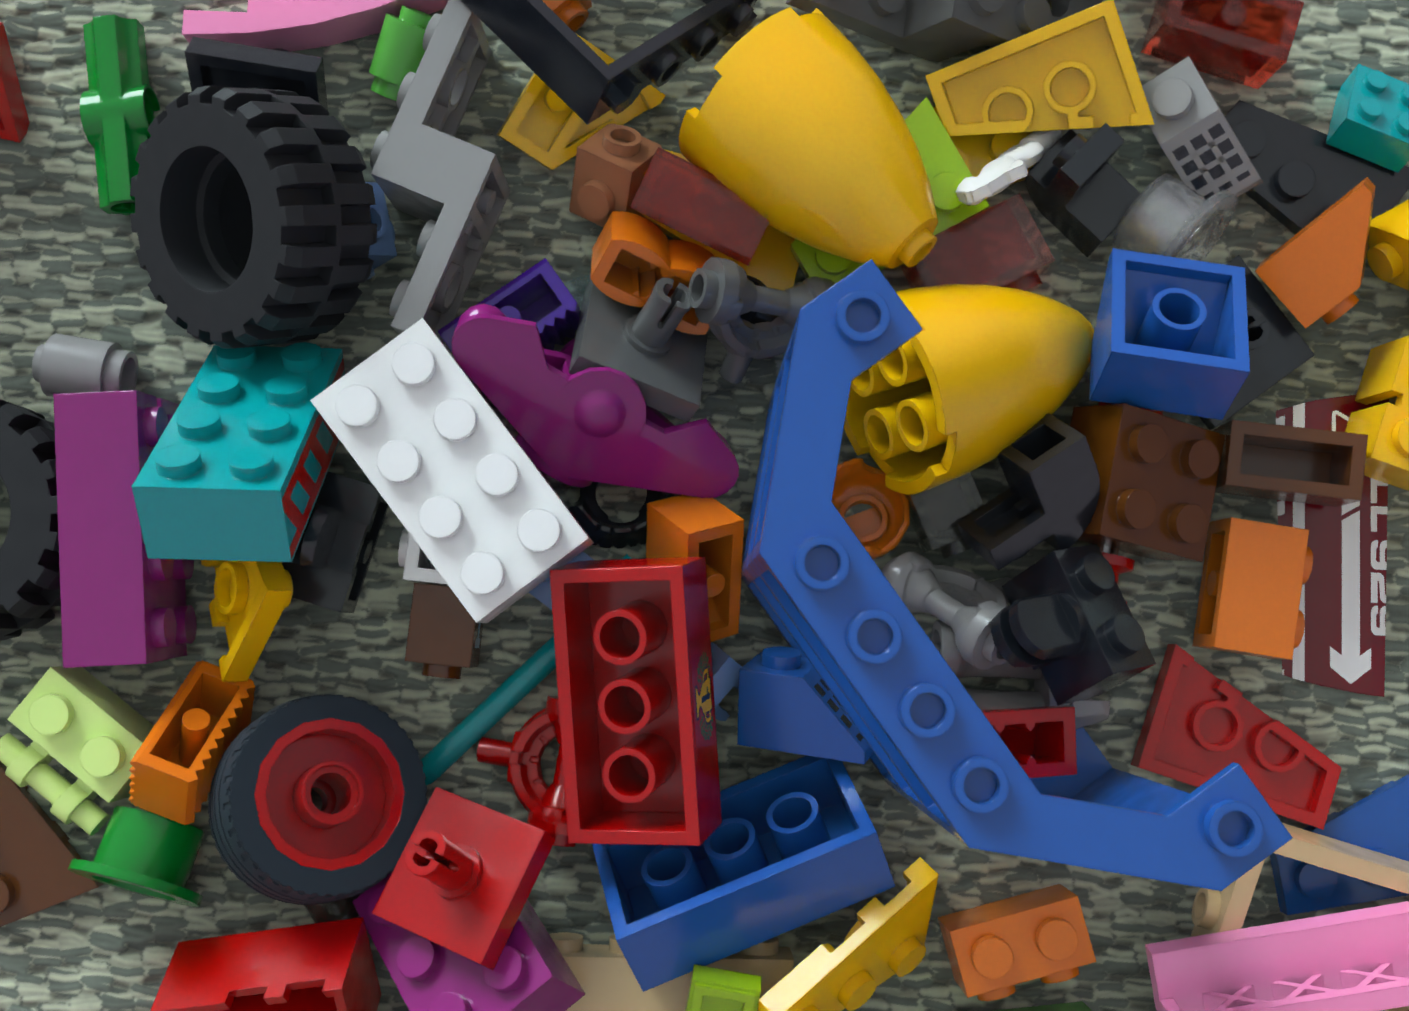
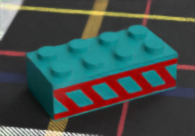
[131,342,345,562]

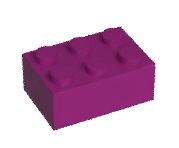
[352,871,585,1011]

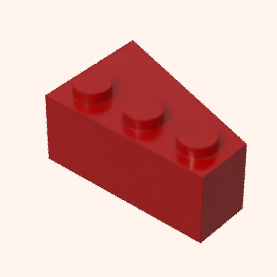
[150,917,381,1011]

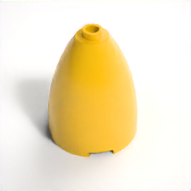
[679,7,938,269]
[844,284,1094,495]

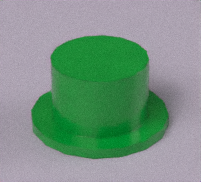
[67,806,205,907]

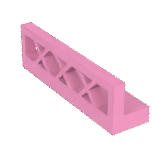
[1145,901,1409,1011]

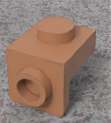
[569,123,662,227]

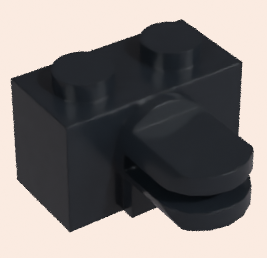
[281,471,389,613]
[991,544,1156,706]

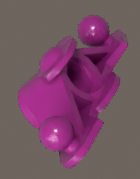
[451,303,739,498]

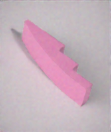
[182,0,448,51]

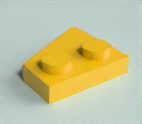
[497,33,666,170]

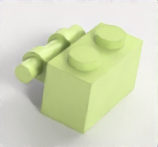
[0,666,154,836]

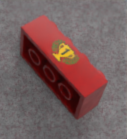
[549,556,722,846]

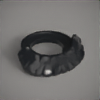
[569,482,675,549]

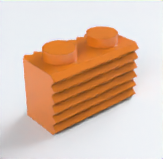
[128,660,255,825]

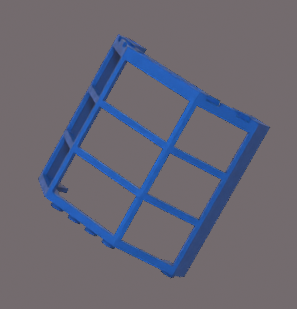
[741,259,1293,891]

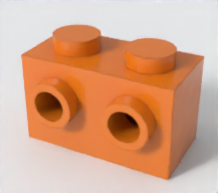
[1192,517,1313,660]
[937,884,1097,1001]

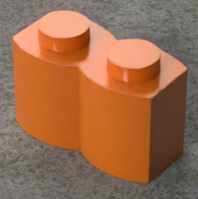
[590,211,715,335]

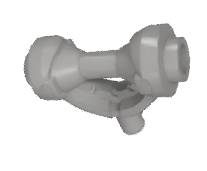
[881,551,1011,670]

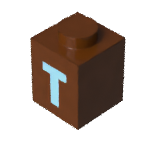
[405,583,483,679]

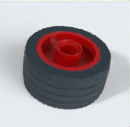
[208,694,427,905]

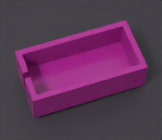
[53,390,197,668]

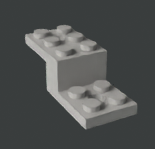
[370,0,511,344]

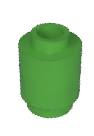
[369,5,432,101]

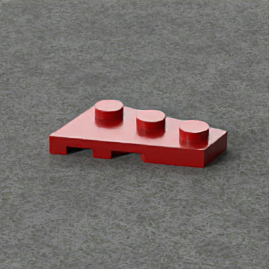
[1131,644,1342,830]

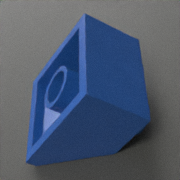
[1090,248,1250,420]

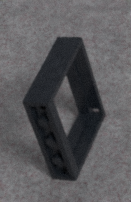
[461,0,757,125]

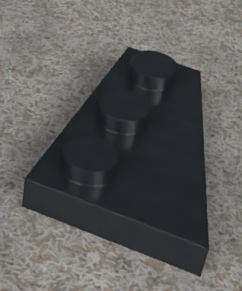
[1225,100,1409,234]

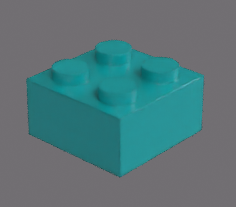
[1326,64,1409,173]

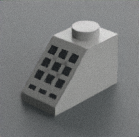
[1142,56,1263,216]

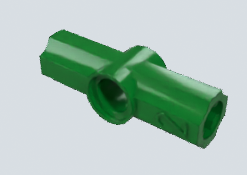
[80,14,160,215]

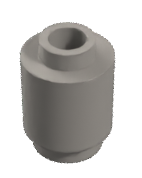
[32,333,139,397]

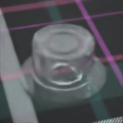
[1112,173,1238,261]

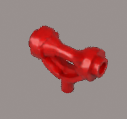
[476,696,576,847]

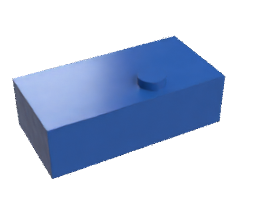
[592,756,896,992]

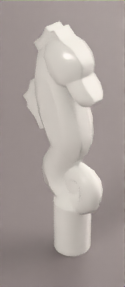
[956,130,1062,205]

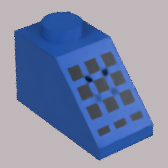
[737,646,874,765]

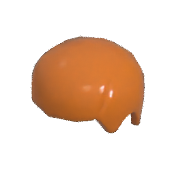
[831,458,910,560]

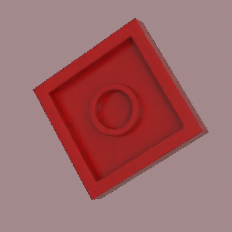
[372,787,556,970]

